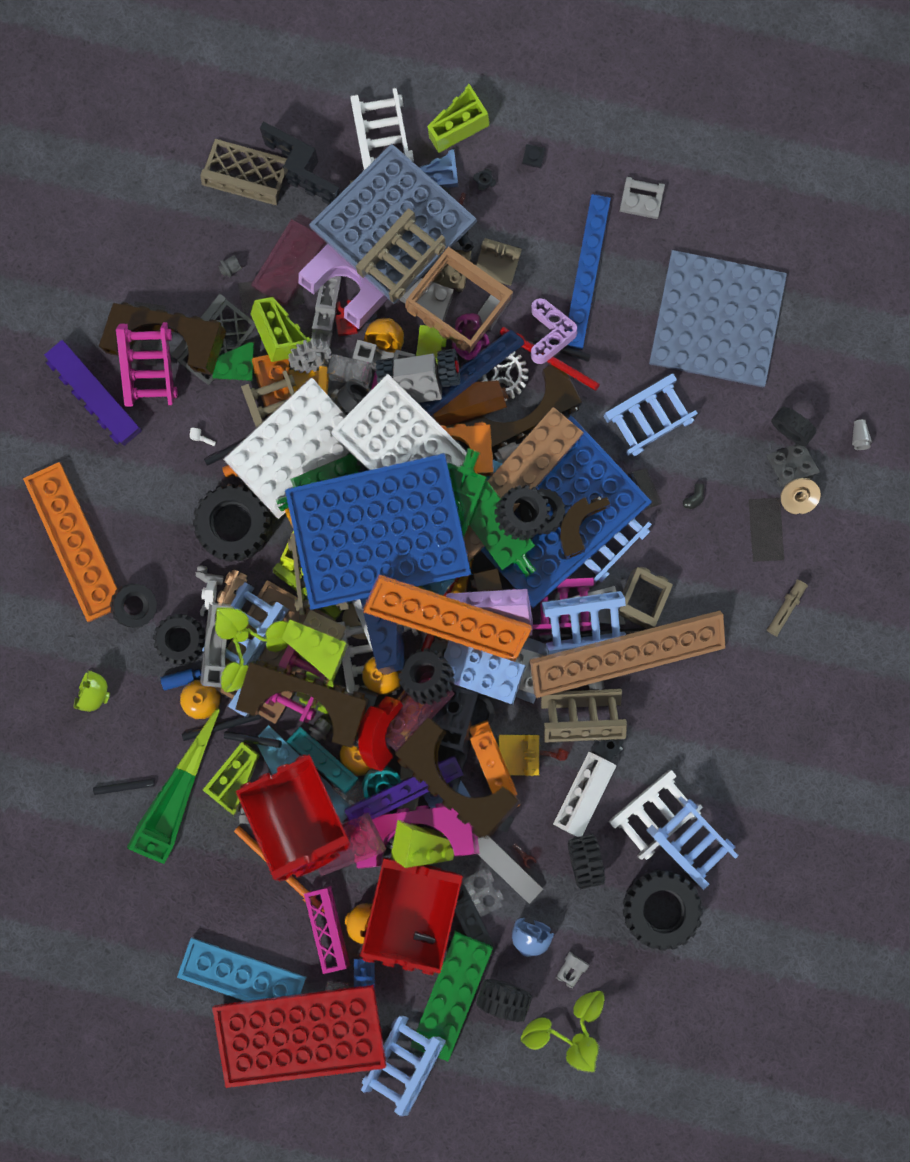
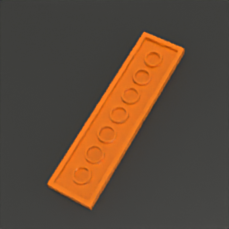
[23,462,125,622]
[364,574,532,662]

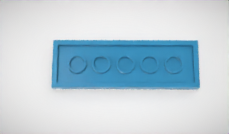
[177,938,306,1001]

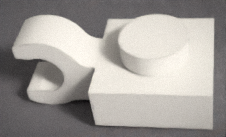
[200,580,217,616]

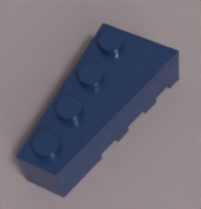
[360,598,404,675]

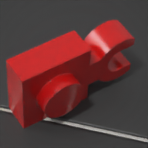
[335,300,358,336]

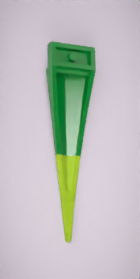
[127,708,219,864]

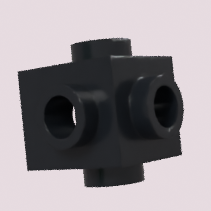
[590,739,623,762]

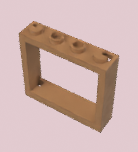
[405,246,513,353]

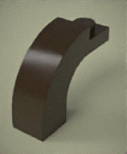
[560,496,610,560]

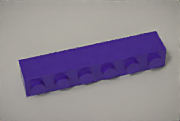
[44,340,142,446]

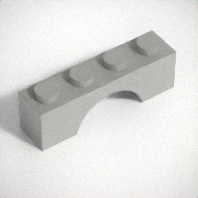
[200,602,233,687]

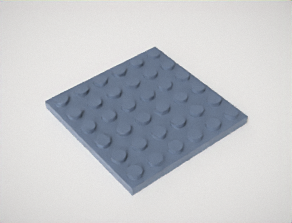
[309,144,477,304]
[649,250,787,387]

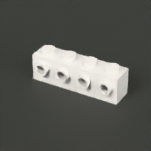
[553,752,616,837]

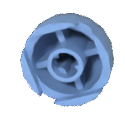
[512,918,554,957]

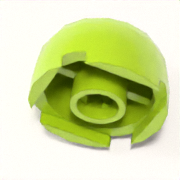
[73,670,110,712]

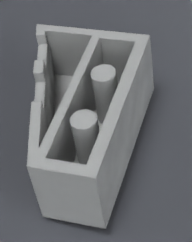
[399,278,454,321]

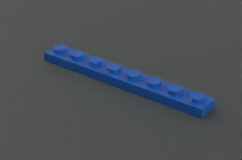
[566,194,611,349]

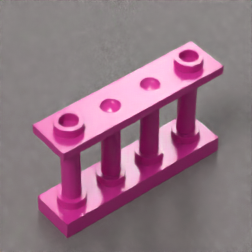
[116,323,178,406]
[514,578,594,631]
[265,645,329,723]

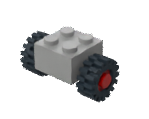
[376,349,460,403]

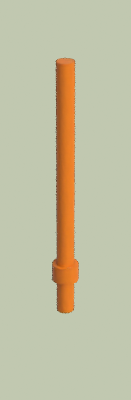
[234,826,324,912]

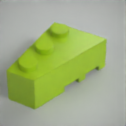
[427,84,489,153]
[251,297,311,362]
[282,620,349,681]
[203,742,260,816]
[391,820,454,868]

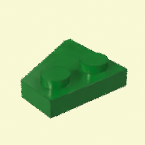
[212,342,254,381]

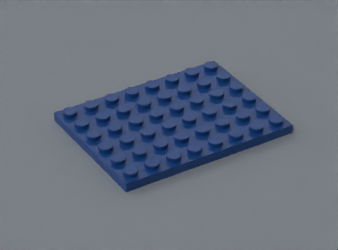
[480,416,652,608]
[285,453,472,610]

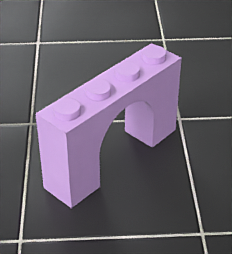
[298,244,388,329]
[446,589,533,635]

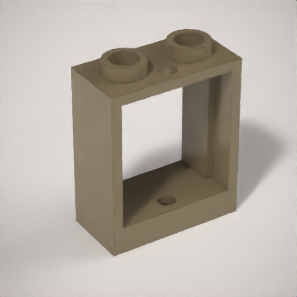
[618,567,673,629]

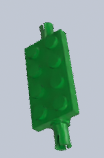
[448,448,487,538]
[276,453,361,511]
[469,481,536,578]

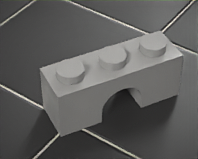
[352,340,415,371]

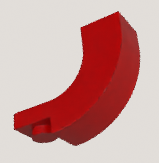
[358,696,403,772]

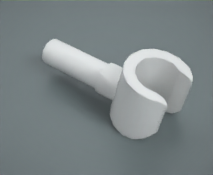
[190,428,216,446]

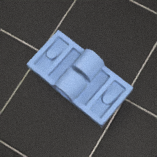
[444,640,526,705]

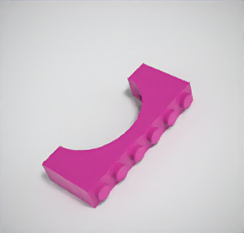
[353,803,480,869]

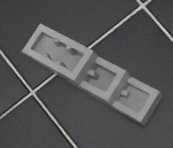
[311,276,341,347]
[478,837,543,904]

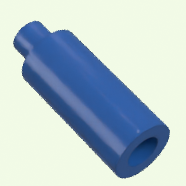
[160,668,201,691]

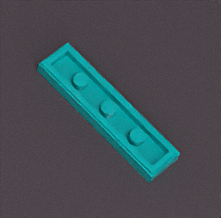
[287,727,359,794]

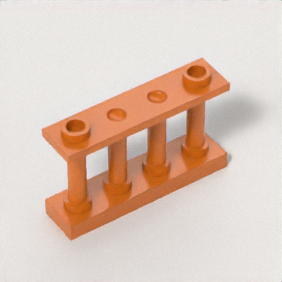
[469,720,520,807]

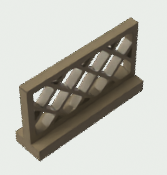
[200,139,287,206]

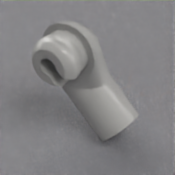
[195,566,223,585]

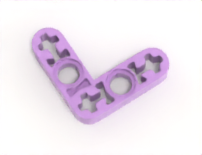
[531,298,577,364]

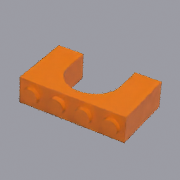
[440,422,494,477]

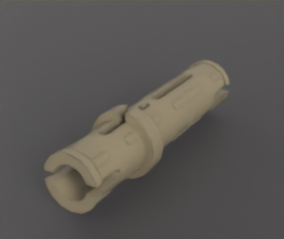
[766,580,808,637]

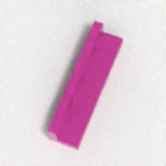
[304,886,350,974]

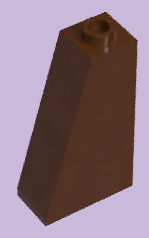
[433,380,508,426]

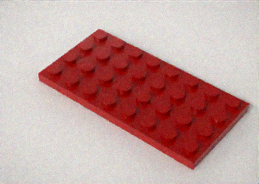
[212,985,387,1088]

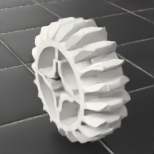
[478,352,528,401]

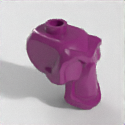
[452,313,490,360]

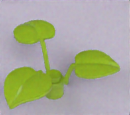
[215,607,289,692]
[521,991,604,1072]

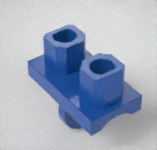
[354,959,375,990]

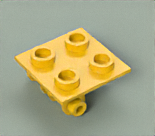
[499,735,539,776]

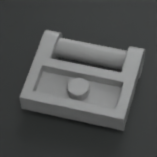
[619,177,665,219]

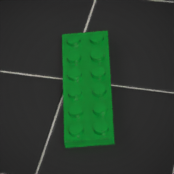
[410,932,493,1062]

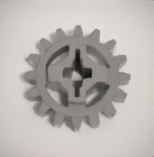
[288,338,332,374]

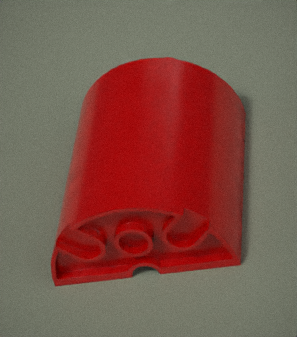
[236,754,350,881]
[360,857,463,975]

